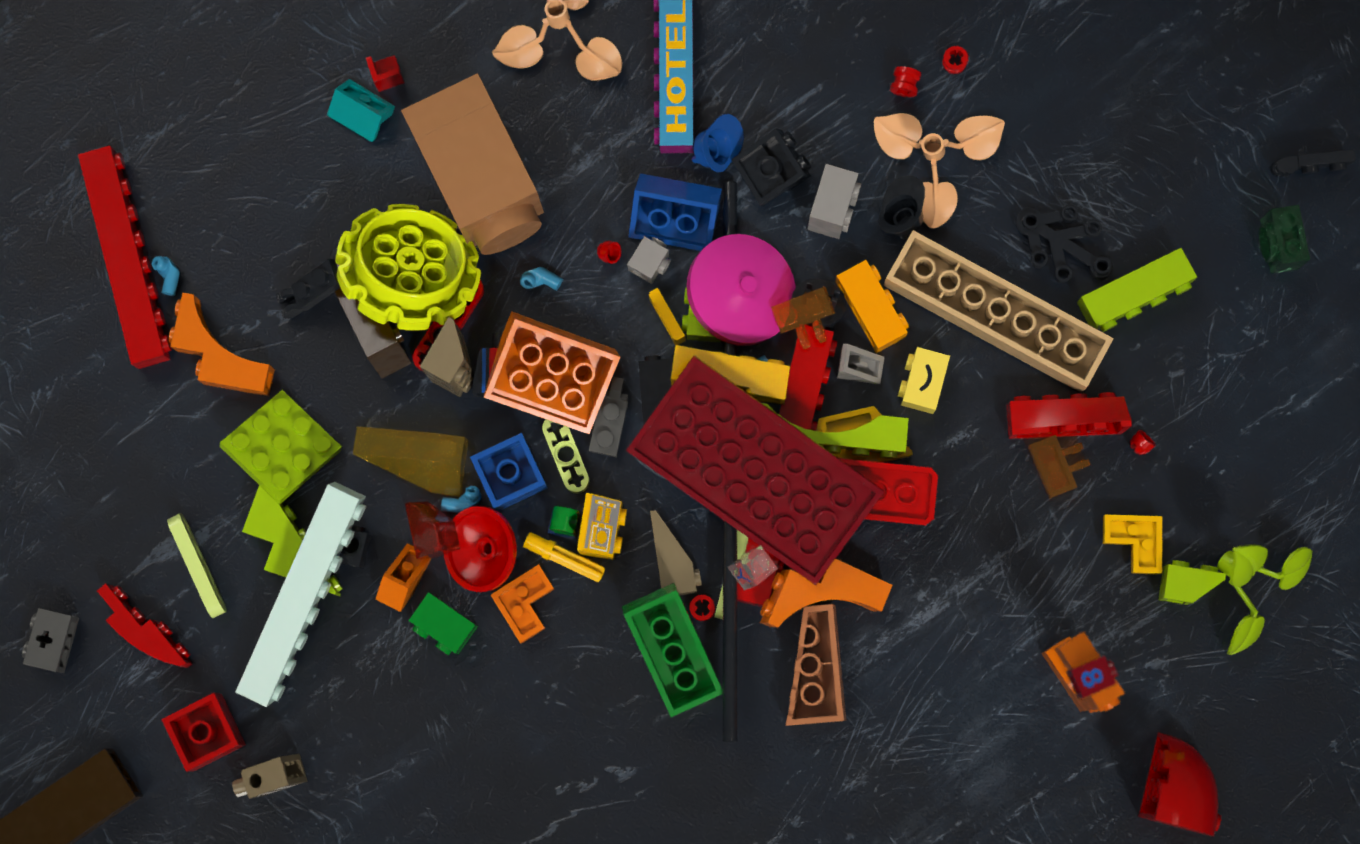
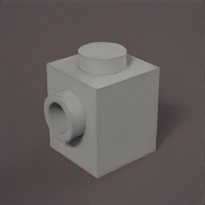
[627,236,671,284]

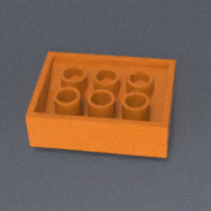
[484,311,620,434]

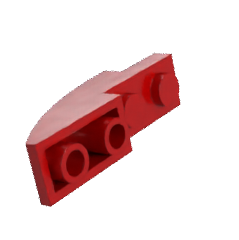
[97,583,192,668]

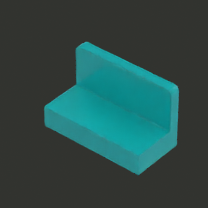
[327,79,395,142]

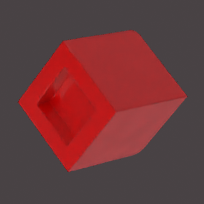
[366,55,404,92]

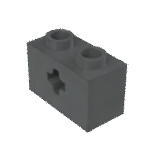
[22,608,79,673]

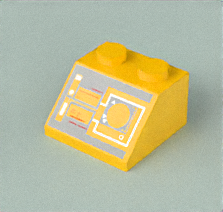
[577,493,627,560]

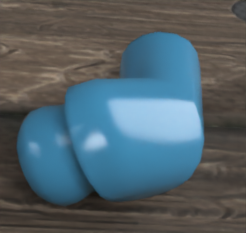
[152,256,180,296]
[520,267,563,291]
[441,486,481,513]

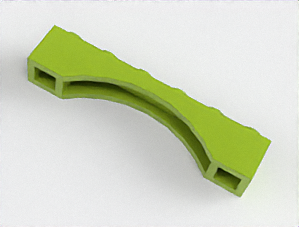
[762,403,909,459]

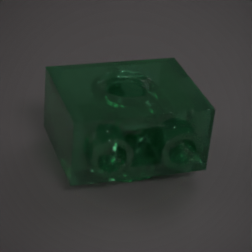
[1259,205,1310,274]

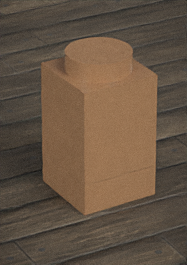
[401,73,544,255]

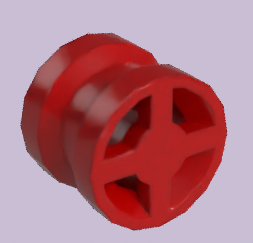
[890,66,921,97]

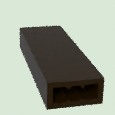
[0,748,143,844]

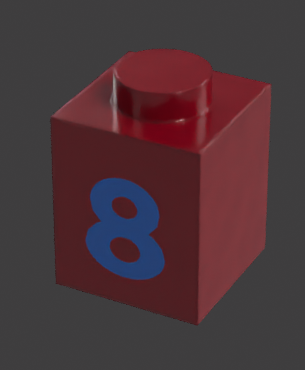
[1066,656,1118,699]

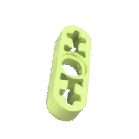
[542,419,590,494]

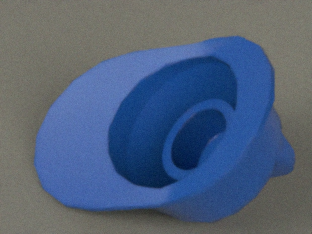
[691,114,744,172]

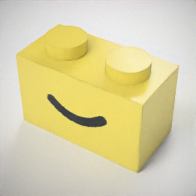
[898,347,950,414]

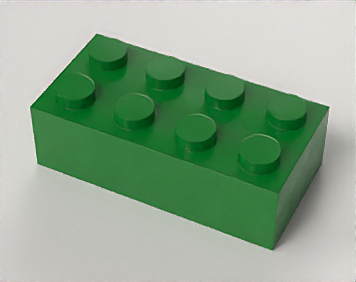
[622,583,723,717]

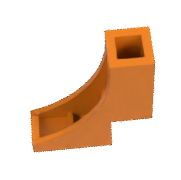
[169,293,275,396]
[760,559,892,627]

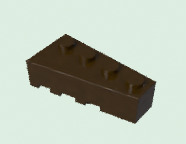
[335,264,411,378]

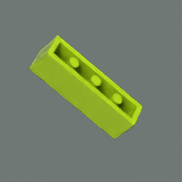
[1077,248,1197,332]

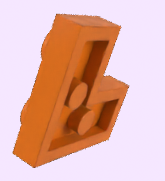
[491,564,554,644]

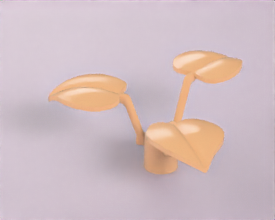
[492,0,622,81]
[874,113,1005,229]

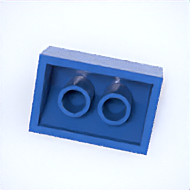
[629,173,722,251]

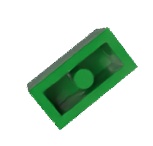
[408,592,478,655]

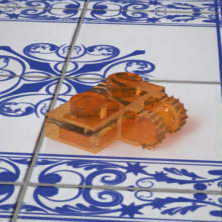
[771,287,835,349]
[1028,435,1091,499]

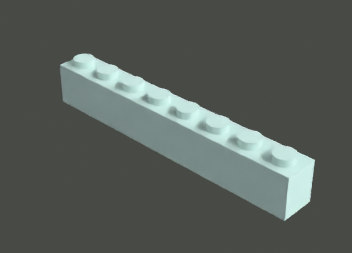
[236,482,366,707]

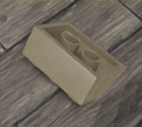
[420,317,474,397]

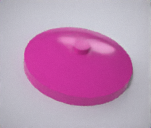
[687,234,796,346]

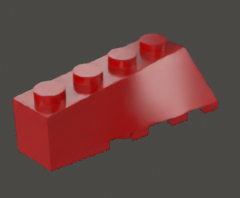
[1007,392,1132,439]

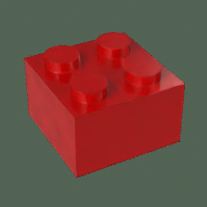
[162,693,246,772]

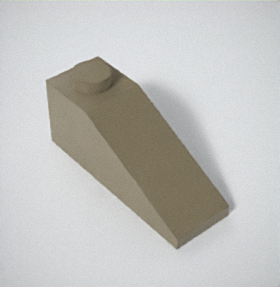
[650,510,702,595]

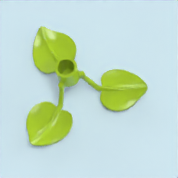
[1217,545,1313,655]

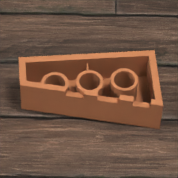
[786,604,846,726]

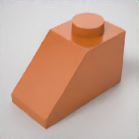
[376,543,432,612]

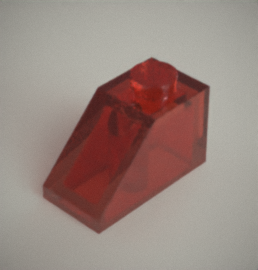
[405,502,460,559]

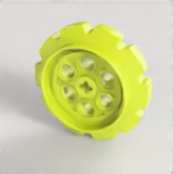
[335,204,481,330]

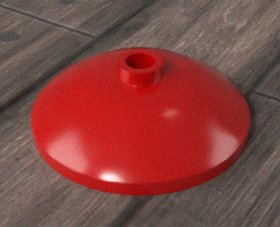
[443,506,517,592]

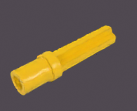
[523,532,605,582]

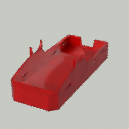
[839,458,938,525]

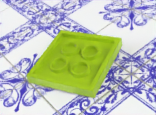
[220,390,342,505]

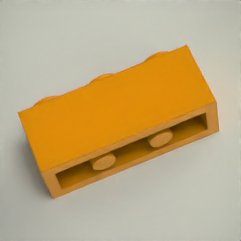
[835,260,909,353]

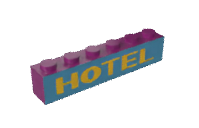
[654,0,693,153]

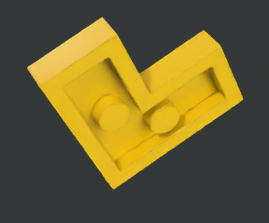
[1103,514,1162,574]

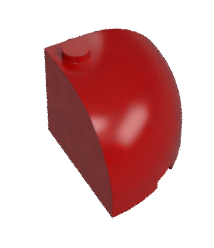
[1138,732,1221,836]

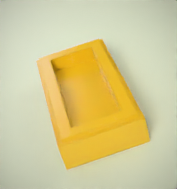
[649,288,686,345]

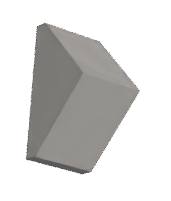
[837,344,884,384]

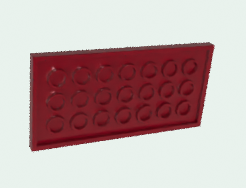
[626,355,884,585]

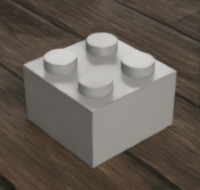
[808,164,862,239]

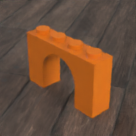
[1041,632,1124,713]

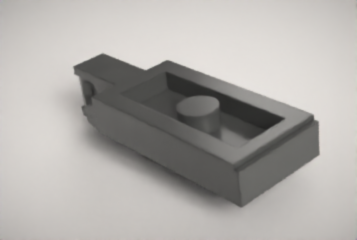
[589,377,629,458]

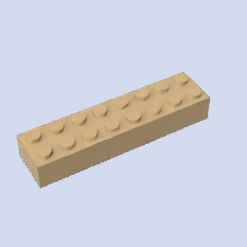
[883,230,1114,393]

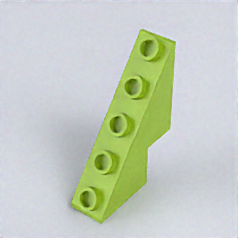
[242,485,343,596]

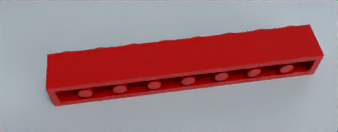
[78,146,172,369]

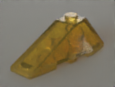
[353,426,468,497]

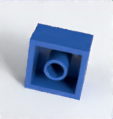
[470,433,548,511]

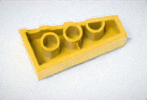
[671,345,790,405]

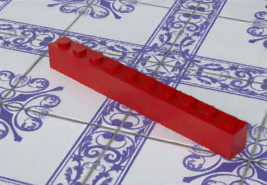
[737,324,837,607]

